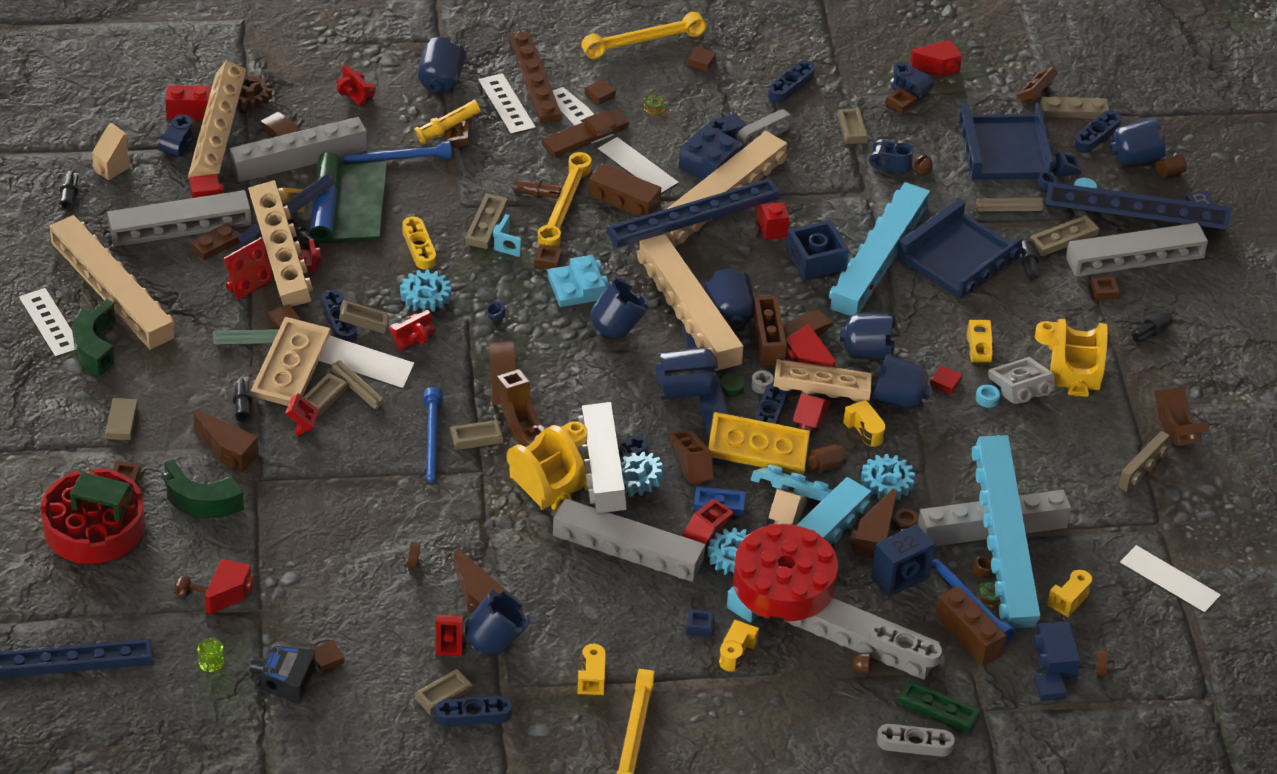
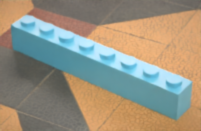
[829,182,930,316]
[972,435,1040,628]
[727,477,871,623]

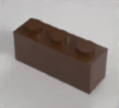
[588,163,662,217]
[752,296,787,367]
[935,586,1006,666]

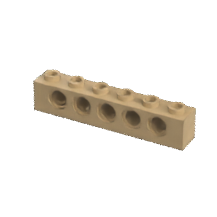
[188,60,246,178]
[248,180,313,307]

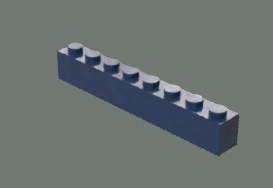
[1045,182,1231,230]

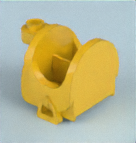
[1035,319,1108,397]
[507,422,588,512]

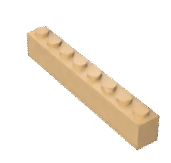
[654,131,787,247]
[49,215,175,350]
[637,234,743,371]

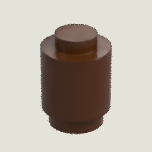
[808,444,847,473]

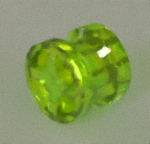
[197,638,224,672]

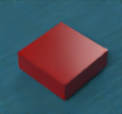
[930,365,962,394]

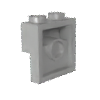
[988,357,1055,404]

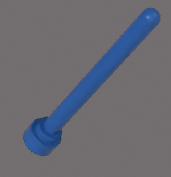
[343,141,452,164]
[423,387,443,483]
[932,559,1016,644]

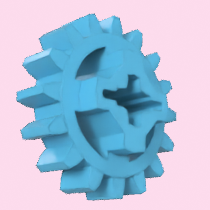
[400,269,451,312]
[620,452,665,496]
[861,454,915,500]
[707,528,748,575]

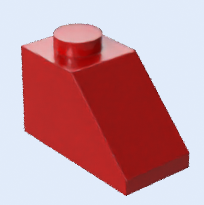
[910,40,962,77]
[754,202,790,240]
[786,324,836,368]
[793,393,832,431]
[682,499,734,548]
[205,559,254,614]
[436,615,464,656]

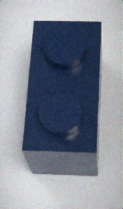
[1033,621,1080,679]

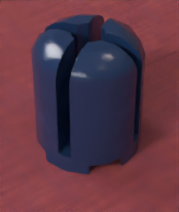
[656,348,719,400]

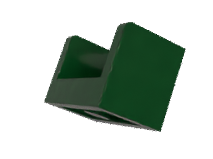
[70,472,131,521]

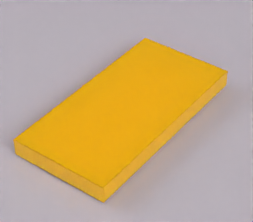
[708,412,810,475]

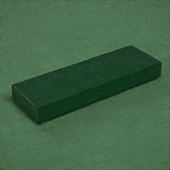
[898,680,981,734]

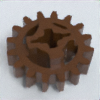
[236,72,272,111]

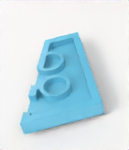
[751,465,833,501]

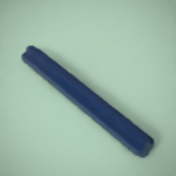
[238,173,335,246]

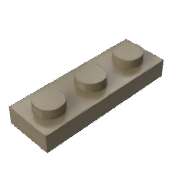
[1040,96,1109,119]
[465,193,508,249]
[1030,215,1099,257]
[1118,431,1170,492]

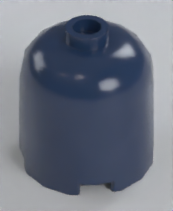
[418,37,466,94]
[1109,117,1166,166]
[704,268,755,328]
[590,278,650,339]
[840,313,896,360]
[872,354,932,409]
[465,589,530,655]

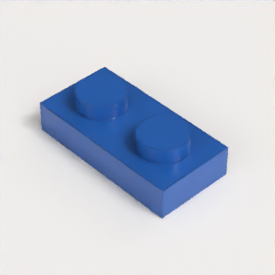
[693,487,746,517]

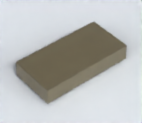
[837,108,868,144]
[339,300,388,334]
[304,373,348,416]
[105,398,138,440]
[450,420,503,450]
[415,669,473,715]

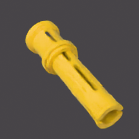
[414,100,481,146]

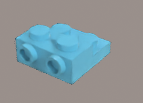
[547,255,608,307]

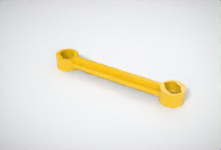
[581,12,707,59]
[537,152,591,247]
[617,669,655,774]

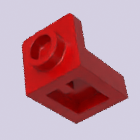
[298,239,321,272]
[285,393,319,436]

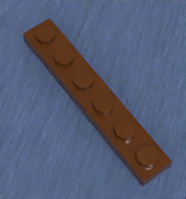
[509,31,561,124]

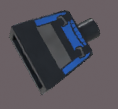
[250,646,316,704]

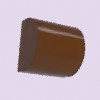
[1155,154,1187,178]

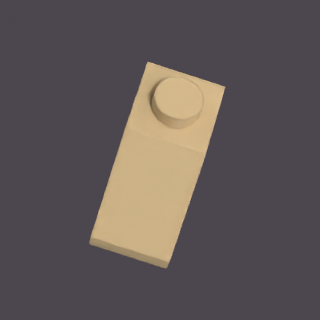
[92,123,129,180]
[768,489,809,525]

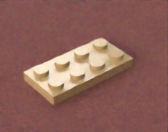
[251,317,331,406]
[773,359,872,401]

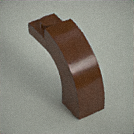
[488,341,516,405]
[497,369,544,447]
[1154,386,1209,446]

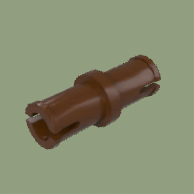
[514,179,562,199]

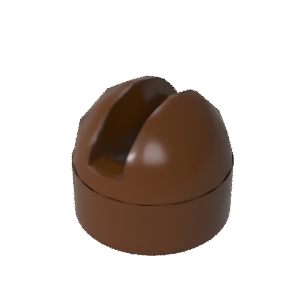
[914,154,933,174]
[972,556,992,578]
[852,653,871,674]

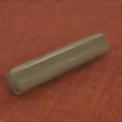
[976,198,1043,212]
[332,360,384,409]

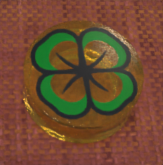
[644,94,666,114]
[977,581,1001,606]

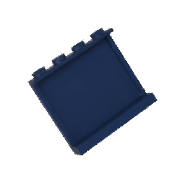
[958,103,1056,180]
[897,198,1022,299]

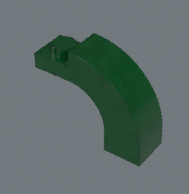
[72,299,116,376]
[162,459,244,518]

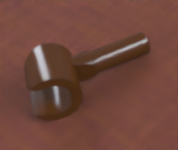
[174,576,209,596]

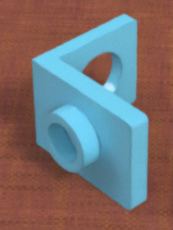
[493,214,522,257]

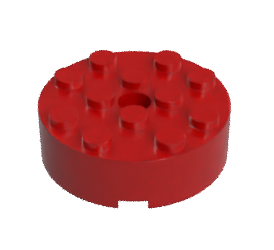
[41,468,145,564]
[733,524,838,622]

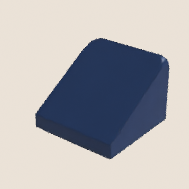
[1052,151,1082,176]

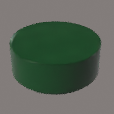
[720,374,744,397]

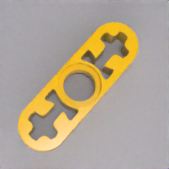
[403,217,436,270]

